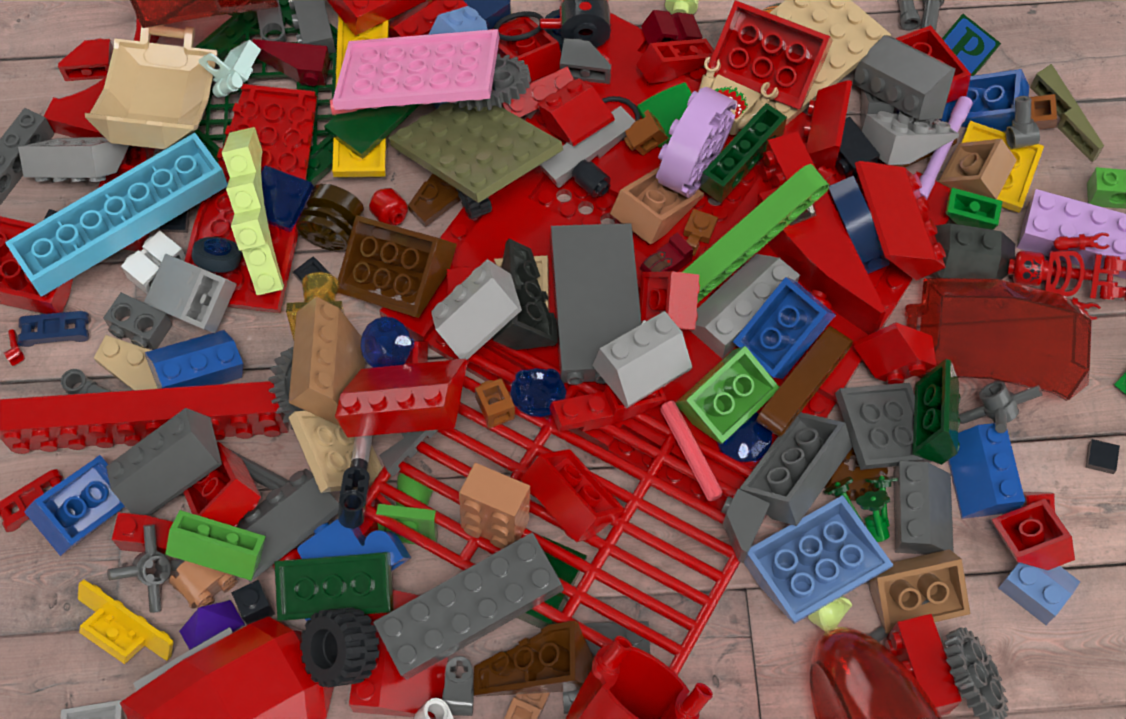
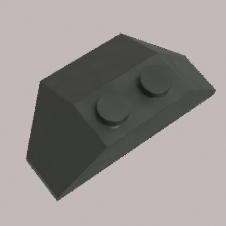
[933,223,1016,288]

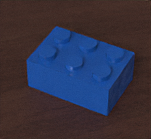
[733,277,836,379]

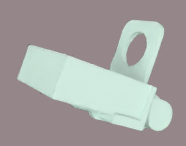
[199,40,261,98]

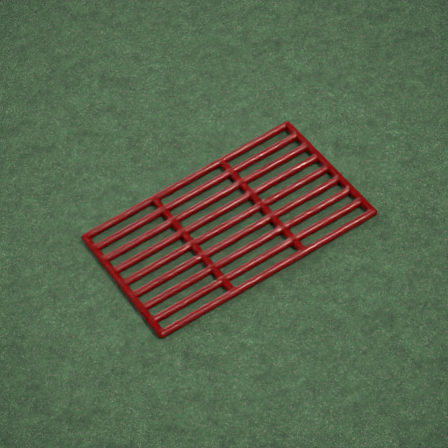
[365,337,767,676]

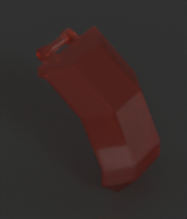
[904,278,1092,401]

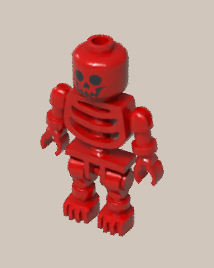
[1008,232,1126,320]

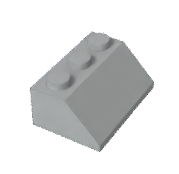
[431,259,522,360]
[592,311,692,408]

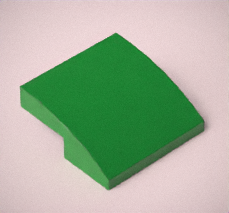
[637,82,692,148]

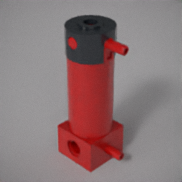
[540,0,611,48]

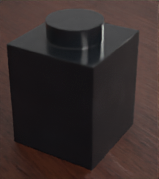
[231,580,276,625]

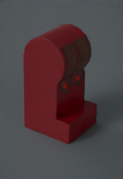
[640,232,693,272]

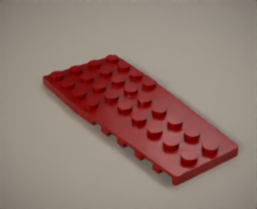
[185,84,317,313]

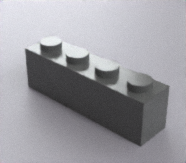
[288,0,336,54]

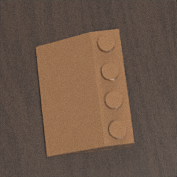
[289,296,366,426]

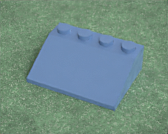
[744,495,893,624]

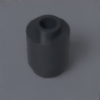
[572,159,611,198]

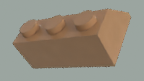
[869,549,971,633]

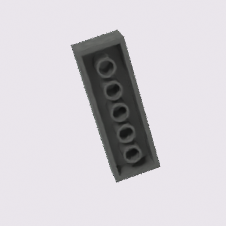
[373,532,564,680]

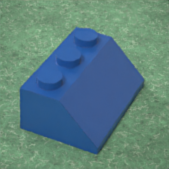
[145,330,243,389]
[948,423,1025,519]

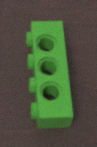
[1087,167,1126,209]

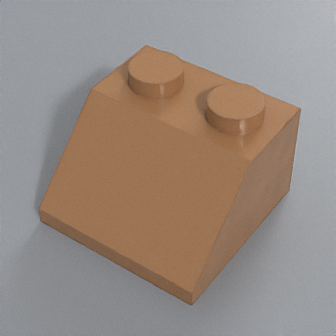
[938,139,1017,199]

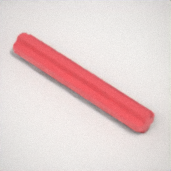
[661,401,722,501]

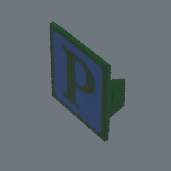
[942,14,1001,76]

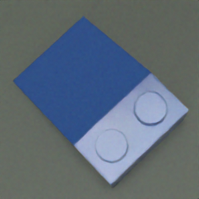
[942,69,1030,132]
[24,455,125,556]

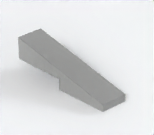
[540,106,635,188]

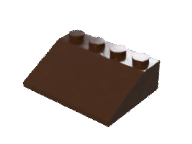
[334,215,457,318]

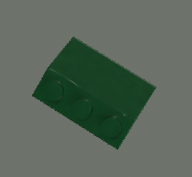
[913,359,961,465]

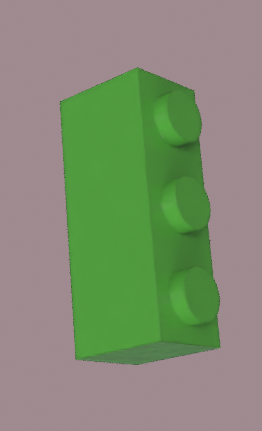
[165,510,266,581]

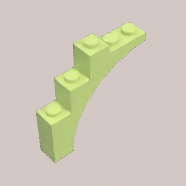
[222,127,284,295]

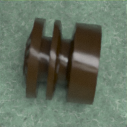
[296,183,364,252]

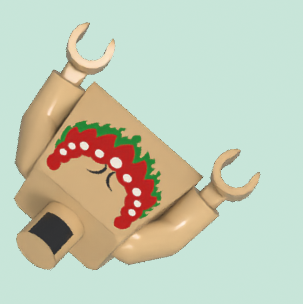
[698,57,779,135]

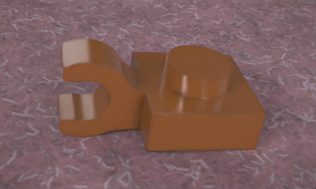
[684,209,718,256]

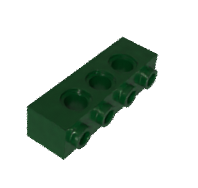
[700,103,787,203]

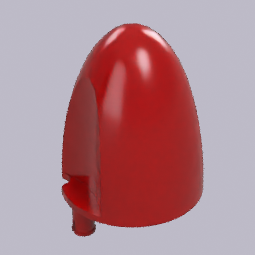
[566,636,713,719]

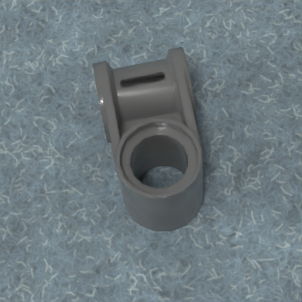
[442,656,474,716]

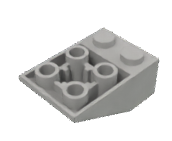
[862,111,959,165]
[144,254,237,333]

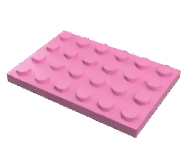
[332,29,500,110]

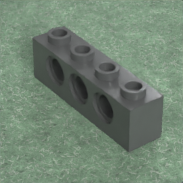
[0,108,54,205]

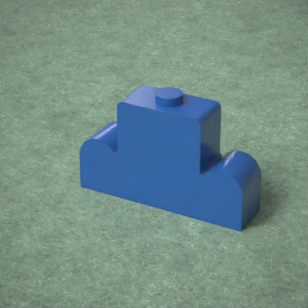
[297,519,411,621]

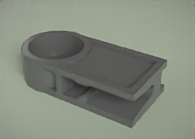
[255,0,287,42]

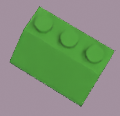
[676,346,780,444]

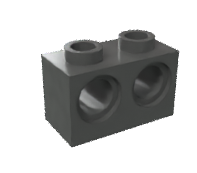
[103,292,172,350]

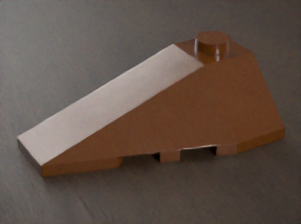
[473,621,593,697]

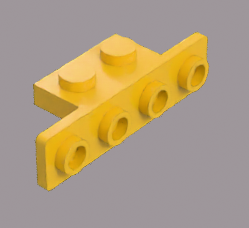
[78,579,173,664]

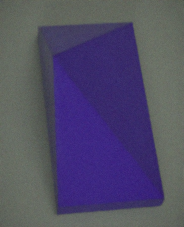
[179,600,245,650]

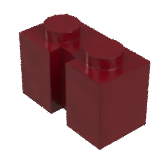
[641,10,703,46]

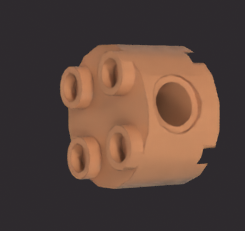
[169,561,238,609]

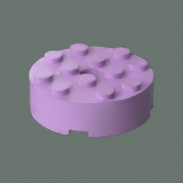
[656,86,737,198]

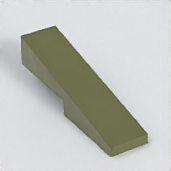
[1030,64,1104,162]

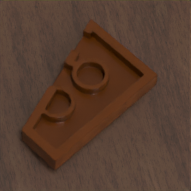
[408,173,461,227]

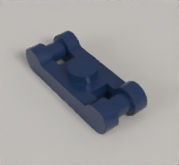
[18,311,89,347]

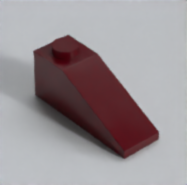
[252,39,331,86]

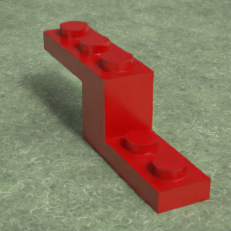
[501,66,574,119]

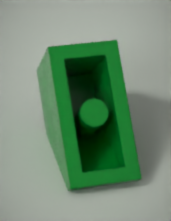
[946,188,1003,230]

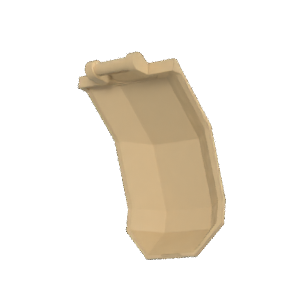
[85,21,218,149]

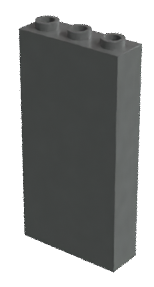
[550,223,642,385]

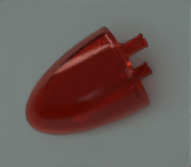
[810,626,942,719]

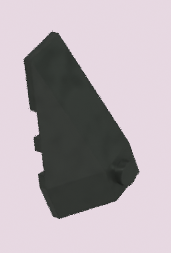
[493,239,558,350]

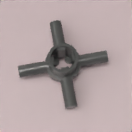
[959,378,1043,433]
[107,524,185,613]

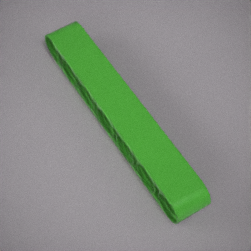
[682,164,830,303]

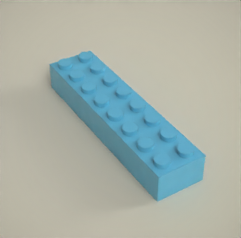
[5,132,228,297]

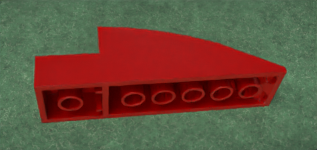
[756,131,886,335]

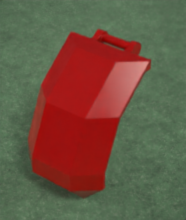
[120,616,334,719]

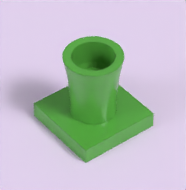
[376,473,438,544]

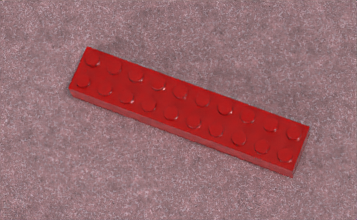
[0,381,288,454]

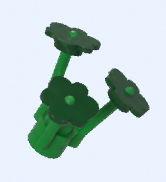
[823,476,898,542]

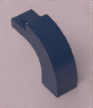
[829,176,890,274]

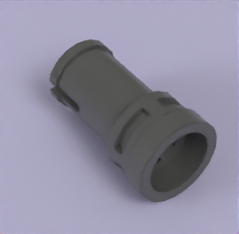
[897,0,921,31]

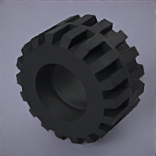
[300,607,379,688]

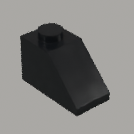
[836,117,880,179]

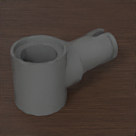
[1006,96,1040,149]
[61,369,112,395]

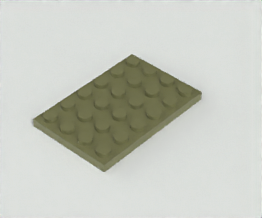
[388,102,563,203]

